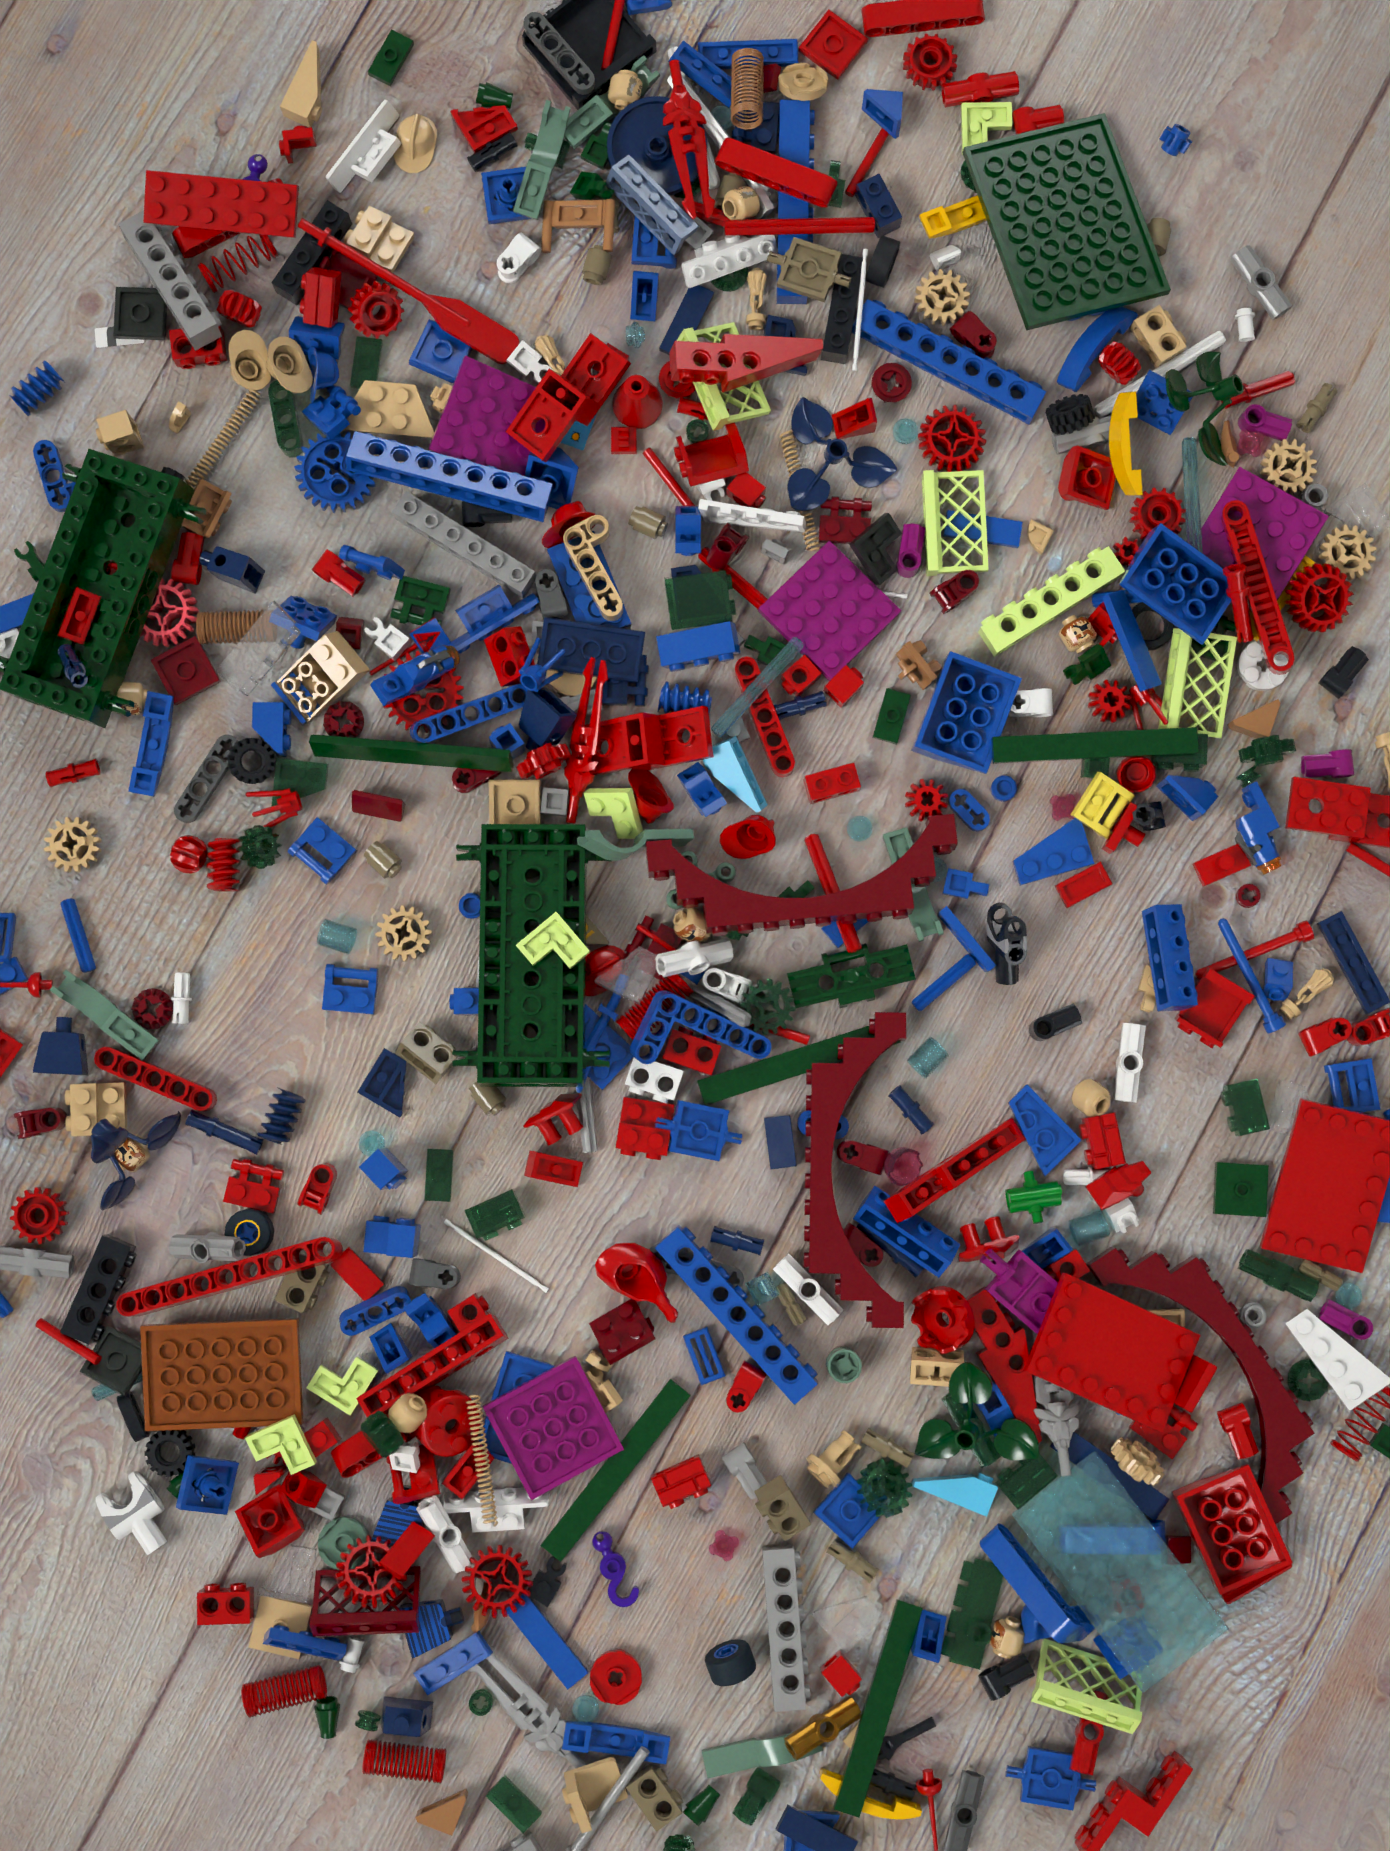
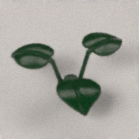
[1165,352,1244,466]
[915,1362,1039,1461]

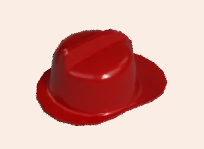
[542,501,595,548]
[628,768,674,824]
[720,815,776,859]
[585,945,629,996]

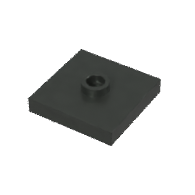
[113,287,167,340]
[80,1326,142,1397]

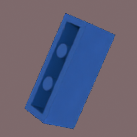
[656,621,740,672]
[359,1148,408,1190]

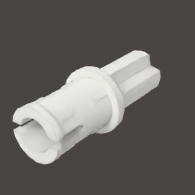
[171,972,192,1024]
[1063,1167,1108,1185]

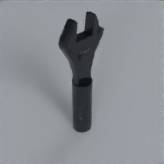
[877,1717,936,1761]

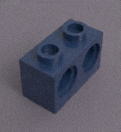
[855,173,902,238]

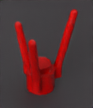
[1128,685,1168,730]
[246,788,302,836]

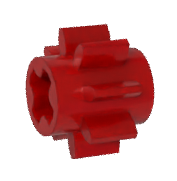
[1113,537,1139,568]

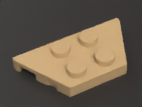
[344,380,435,438]

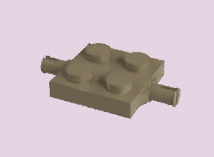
[767,237,852,303]

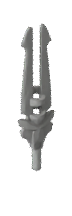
[1026,1325,1079,1477]
[469,1645,587,1768]

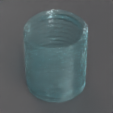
[317,919,357,955]
[907,1037,949,1078]
[1069,1210,1110,1247]

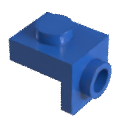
[1262,958,1293,1001]

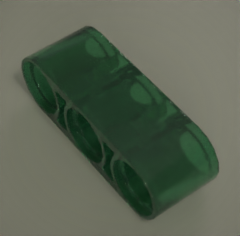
[268,380,303,458]

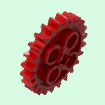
[383,651,464,734]

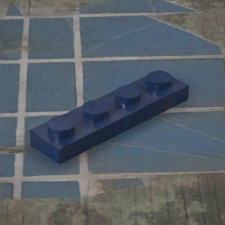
[1317,911,1390,1014]

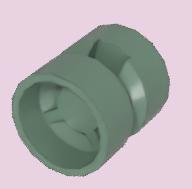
[826,1346,862,1384]

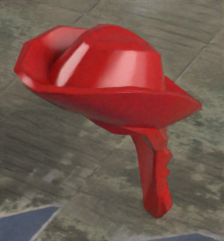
[595,1243,678,1323]

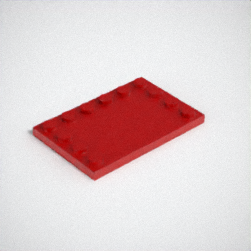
[1260,1098,1390,1273]
[1023,1272,1200,1433]

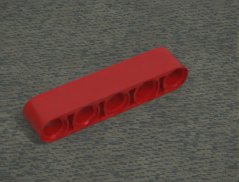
[861,0,985,37]
[714,138,838,208]
[172,178,284,258]
[734,656,795,778]
[94,1047,217,1111]
[331,1386,441,1478]

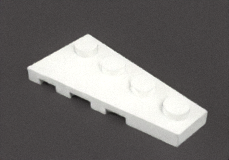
[698,499,806,532]
[1285,1309,1390,1412]

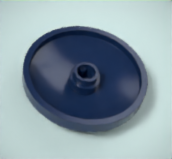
[607,96,708,196]

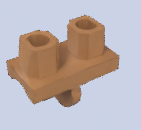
[895,640,942,690]

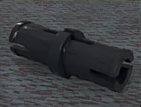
[467,132,518,172]
[870,1769,916,1801]

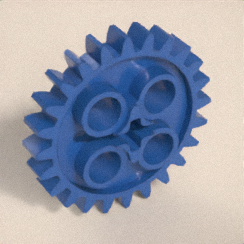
[294,432,376,513]

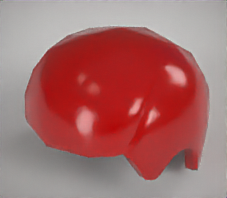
[1117,756,1156,793]

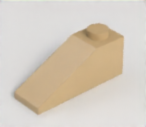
[280,40,322,127]

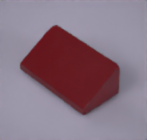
[352,790,406,822]

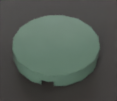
[318,1516,369,1570]

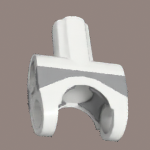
[96,1471,167,1555]

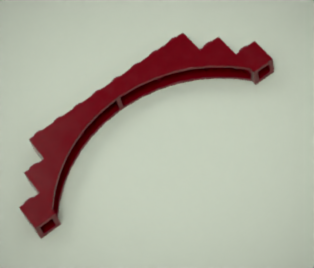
[645,814,958,936]
[804,1012,906,1328]
[1086,1247,1315,1524]

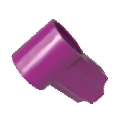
[1238,404,1292,441]
[896,523,925,578]
[1300,749,1354,778]
[1318,1299,1373,1340]

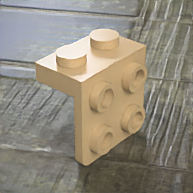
[562,1757,628,1833]

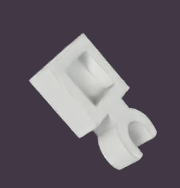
[506,340,552,384]
[364,617,411,661]

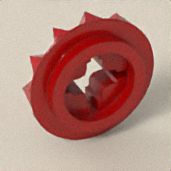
[659,361,696,400]

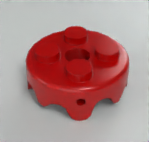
[911,1286,975,1354]
[414,1389,481,1457]

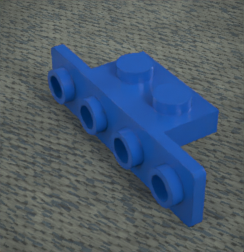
[447,585,539,654]

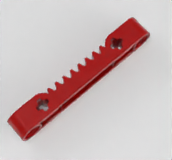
[1221,500,1295,675]

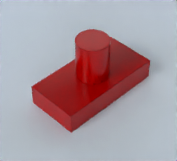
[1101,802,1146,854]
[1192,844,1251,887]

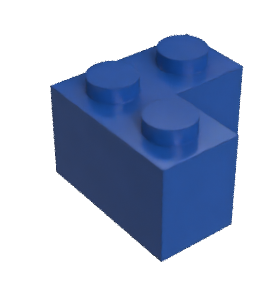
[363,1216,421,1258]

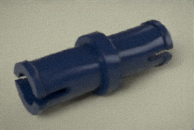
[774,691,827,721]
[888,1085,934,1135]
[710,1226,764,1256]

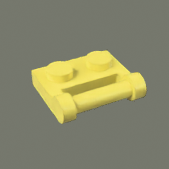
[1070,771,1135,839]

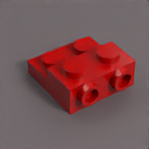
[615,1097,675,1160]

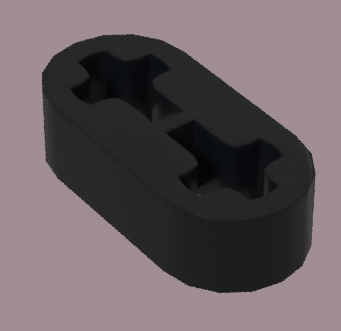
[117,1391,149,1442]

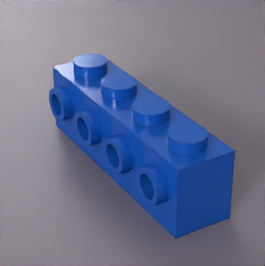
[1142,904,1198,1012]
[853,1186,961,1278]

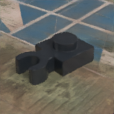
[527,1556,567,1607]

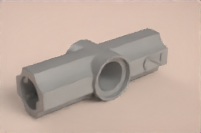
[1230,245,1292,320]
[1051,416,1131,455]
[168,1232,246,1263]
[0,1246,75,1278]

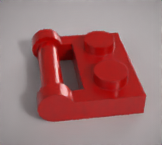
[386,1445,441,1504]

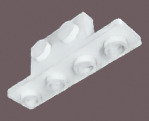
[326,99,402,193]
[681,235,778,288]
[443,1487,549,1533]

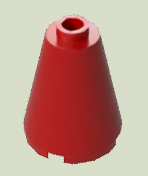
[612,375,663,429]

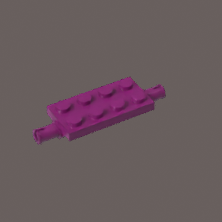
[980,1249,1058,1334]

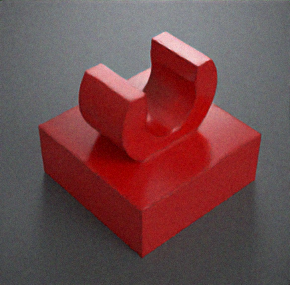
[611,427,637,454]

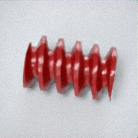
[207,838,240,892]

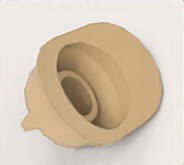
[394,114,437,173]
[229,330,271,391]
[266,336,313,393]

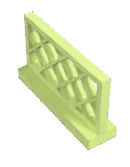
[677,322,771,431]
[922,470,989,576]
[1158,628,1237,738]
[1031,1638,1144,1734]

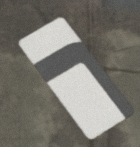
[95,326,144,348]

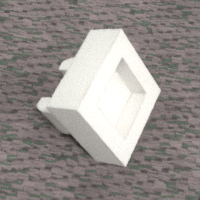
[752,187,778,219]
[696,478,726,501]
[1105,1198,1139,1233]
[388,1440,420,1473]

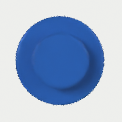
[459,893,480,919]

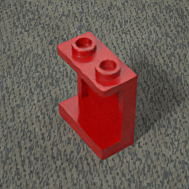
[673,422,749,487]
[1174,967,1255,1049]

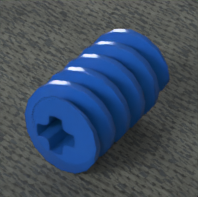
[9,360,65,416]
[657,681,712,714]

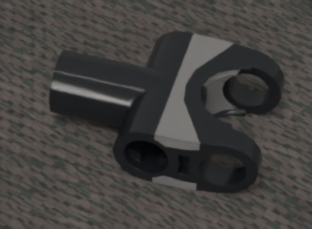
[987,903,1027,985]

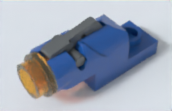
[370,645,460,706]
[1235,781,1282,875]

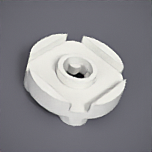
[1237,640,1289,691]

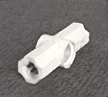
[655,939,734,977]
[1113,1023,1146,1103]
[773,1253,844,1325]
[416,1495,472,1573]

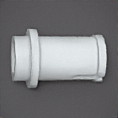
[1235,308,1255,342]
[339,1637,365,1673]

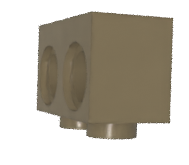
[396,1021,458,1084]
[274,1251,330,1313]
[754,1475,811,1541]
[626,1763,684,1832]

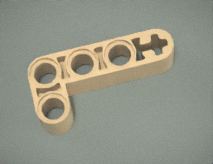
[563,515,623,621]

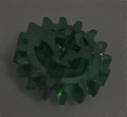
[1238,735,1296,767]
[739,978,796,1035]
[857,1459,913,1518]

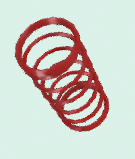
[198,234,279,293]
[1330,1386,1390,1462]

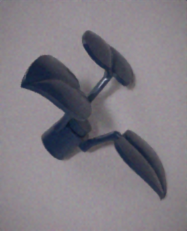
[787,397,897,511]
[91,1111,181,1211]

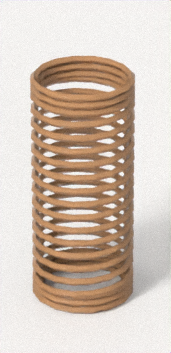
[731,48,764,129]
[196,609,278,645]

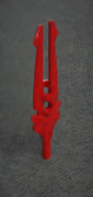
[663,60,715,220]
[564,657,608,824]

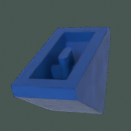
[862,89,903,139]
[630,271,659,322]
[1022,1227,1073,1269]
[369,1323,413,1374]
[910,1610,946,1663]

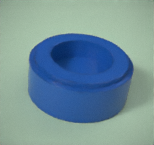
[990,775,1017,802]

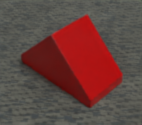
[832,398,877,439]

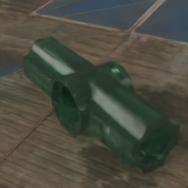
[1238,1249,1320,1302]
[941,1393,1001,1468]

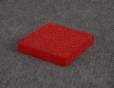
[798,9,868,80]
[1174,1354,1217,1413]

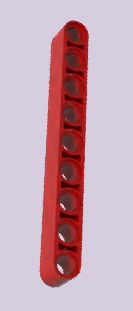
[116,1237,343,1317]

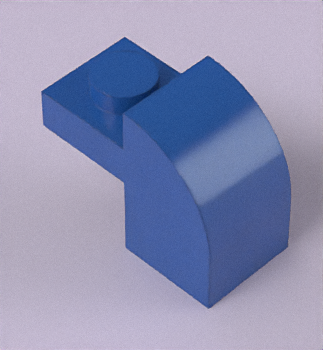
[675,506,701,556]
[677,762,727,817]
[404,1293,457,1348]

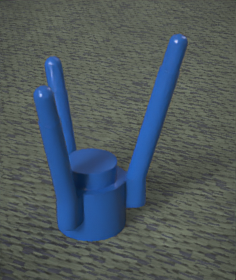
[519,638,566,692]

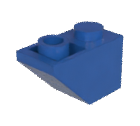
[252,702,291,757]
[976,1381,1014,1437]

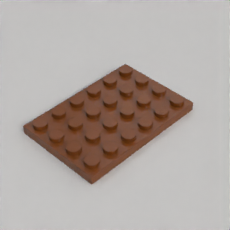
[140,1318,304,1431]

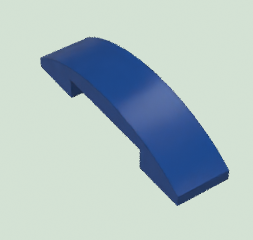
[1057,307,1138,392]
[128,691,174,797]
[562,1721,670,1764]

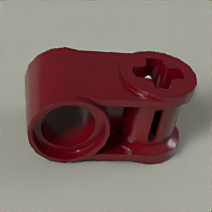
[950,311,997,359]
[706,522,749,570]
[929,570,979,614]
[452,768,502,793]
[13,1108,67,1139]
[836,1140,889,1175]
[843,1222,883,1267]

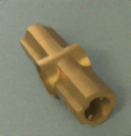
[784,1696,861,1760]

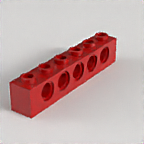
[356,1313,509,1422]

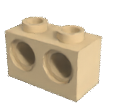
[1130,305,1187,368]
[95,410,144,457]
[910,1347,964,1387]

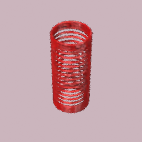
[616,974,693,1040]
[241,1664,327,1718]
[362,1739,446,1784]

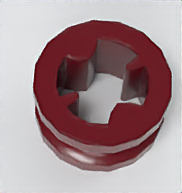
[1236,884,1261,908]

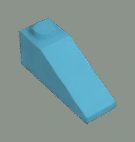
[703,736,768,813]
[911,1472,998,1517]

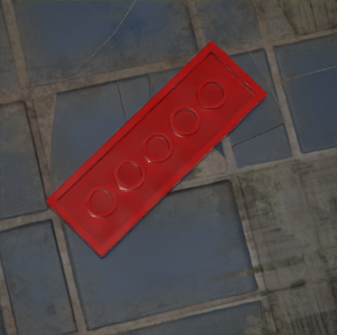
[143,170,299,238]

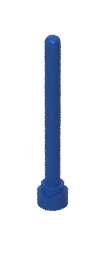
[1218,918,1286,1034]

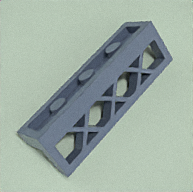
[606,155,699,255]

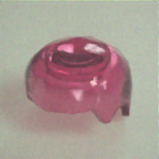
[884,1147,923,1186]

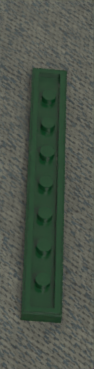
[991,727,1199,764]
[309,734,514,772]
[697,1026,901,1105]
[540,1378,691,1562]
[833,1599,923,1818]

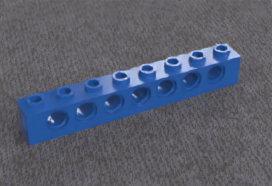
[851,299,1046,425]
[346,431,553,522]
[655,1225,818,1405]

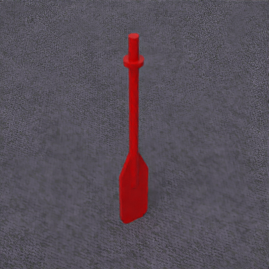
[297,218,519,364]

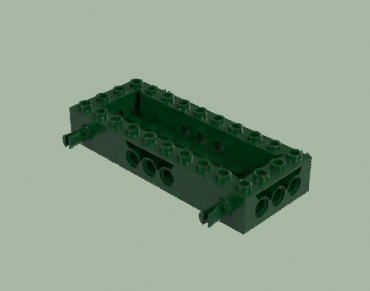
[0,449,206,728]
[452,824,612,1087]

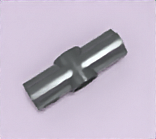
[943,1770,985,1851]

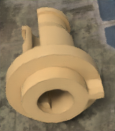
[806,1430,862,1488]

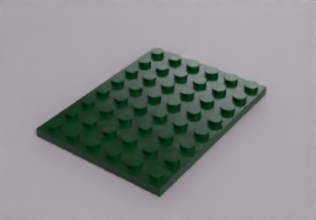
[962,113,1171,331]

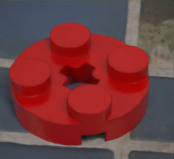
[590,1649,642,1705]

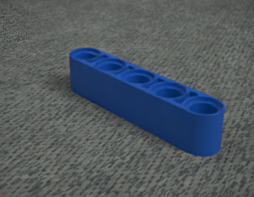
[410,684,528,743]

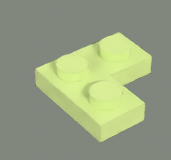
[961,102,1012,155]
[584,788,643,839]
[516,912,590,969]
[306,1356,379,1416]
[245,1414,317,1475]

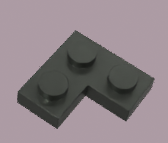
[849,513,902,585]

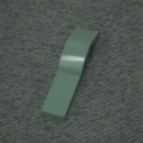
[564,55,660,150]
[513,100,571,220]
[883,827,944,942]
[577,829,694,861]
[50,969,160,1061]
[702,1731,823,1778]

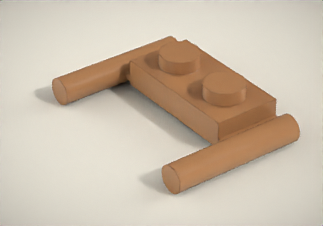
[541,199,616,253]

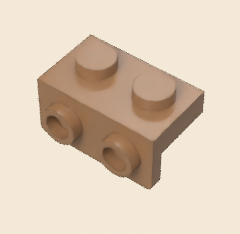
[182,478,232,538]

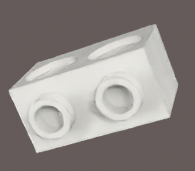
[625,1058,684,1104]

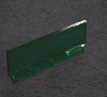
[941,1558,1003,1670]

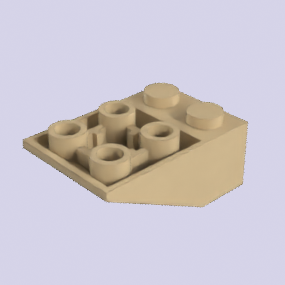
[276,631,370,722]

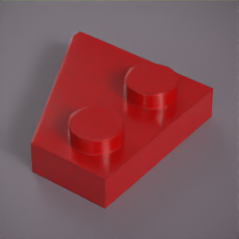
[450,105,518,153]

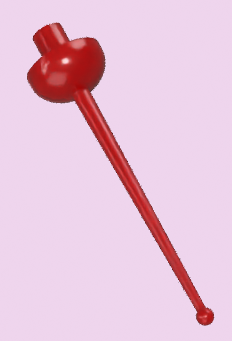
[0,972,53,998]
[916,1769,942,1851]

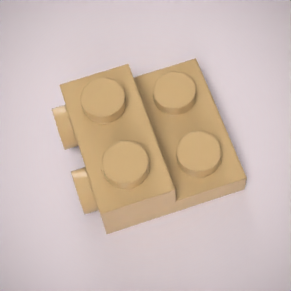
[344,206,414,273]
[65,1082,127,1136]

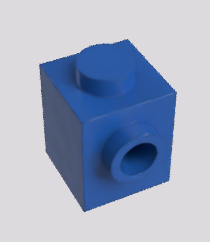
[489,723,526,759]
[449,988,479,1016]

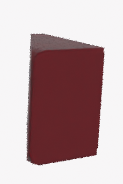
[336,617,364,649]
[1164,1535,1191,1565]

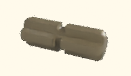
[1298,1259,1343,1291]
[775,1282,806,1326]

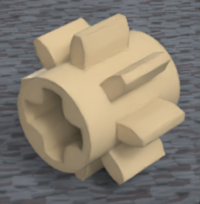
[430,383,452,413]

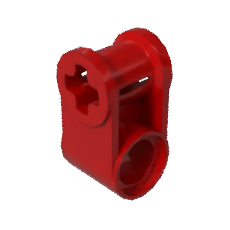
[1347,1008,1390,1046]
[1298,1017,1352,1057]
[297,1163,337,1215]
[726,1360,767,1413]

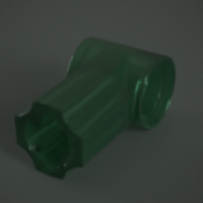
[733,1767,781,1826]

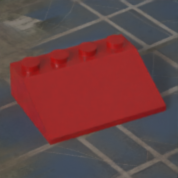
[1172,1464,1293,1595]

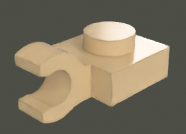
[1138,965,1156,1013]
[585,1366,623,1413]

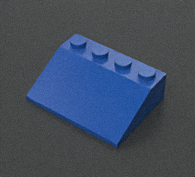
[1119,523,1231,645]
[911,651,1022,774]

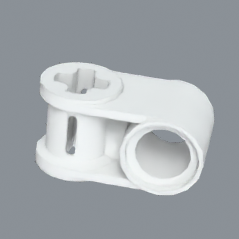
[497,232,542,284]
[1008,688,1053,717]
[702,968,753,1006]

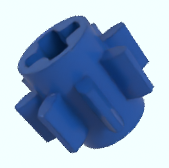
[1159,124,1192,156]

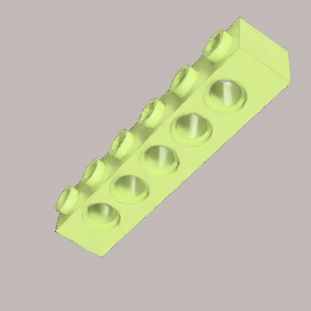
[978,546,1125,657]

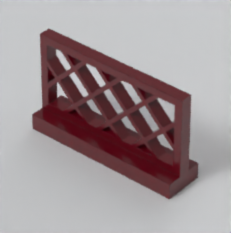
[309,1566,421,1636]

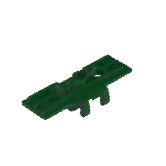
[787,943,916,1009]

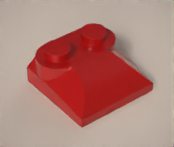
[1058,445,1116,510]
[235,1483,305,1558]

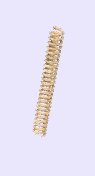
[185,390,260,489]
[779,430,821,551]
[466,1395,498,1527]

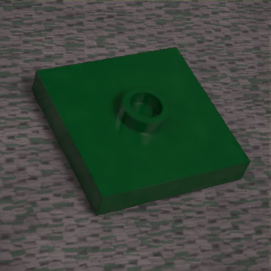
[1213,1162,1269,1217]

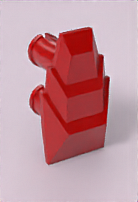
[523,1093,583,1146]
[1085,1161,1151,1210]
[958,1216,1020,1262]

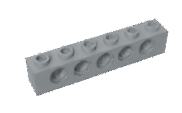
[118,210,222,351]
[392,491,536,599]
[762,1544,811,1712]

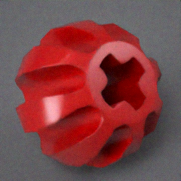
[170,835,208,874]

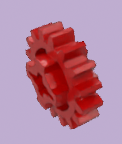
[516,743,571,780]

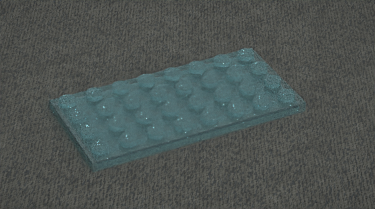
[1012,1451,1229,1693]

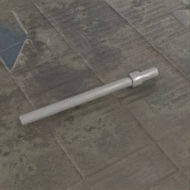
[565,1746,650,1851]

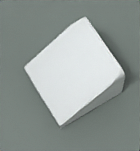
[930,245,961,271]

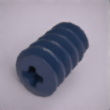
[257,1087,306,1145]

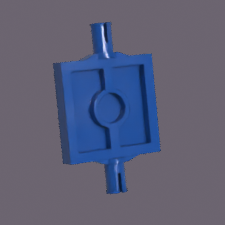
[655,1100,743,1161]
[1005,1746,1096,1811]

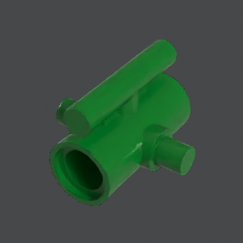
[1005,1171,1062,1224]

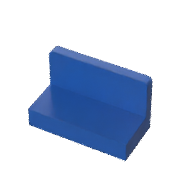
[289,316,345,360]

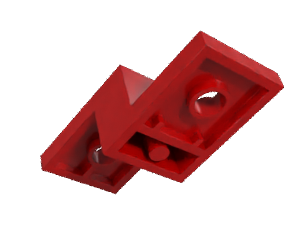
[506,333,631,462]
[582,706,714,776]
[1285,777,1390,848]
[1075,1750,1193,1851]

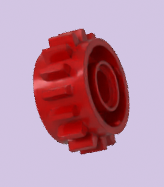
[902,34,958,91]
[348,281,404,339]
[1129,488,1186,540]
[10,1187,69,1244]

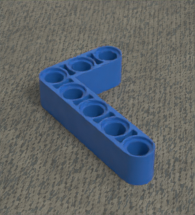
[630,990,772,1064]
[980,1523,1102,1644]

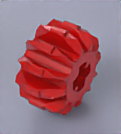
[216,290,262,327]
[1098,341,1141,385]
[1088,679,1132,723]
[905,779,948,822]

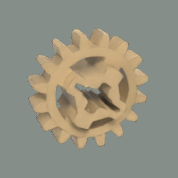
[914,269,970,326]
[1260,439,1317,495]
[1319,524,1377,581]
[44,817,102,873]
[375,905,432,962]
[1111,1437,1165,1486]

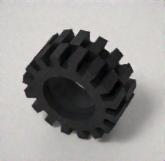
[1045,394,1095,435]
[227,738,276,784]
[144,1430,196,1477]

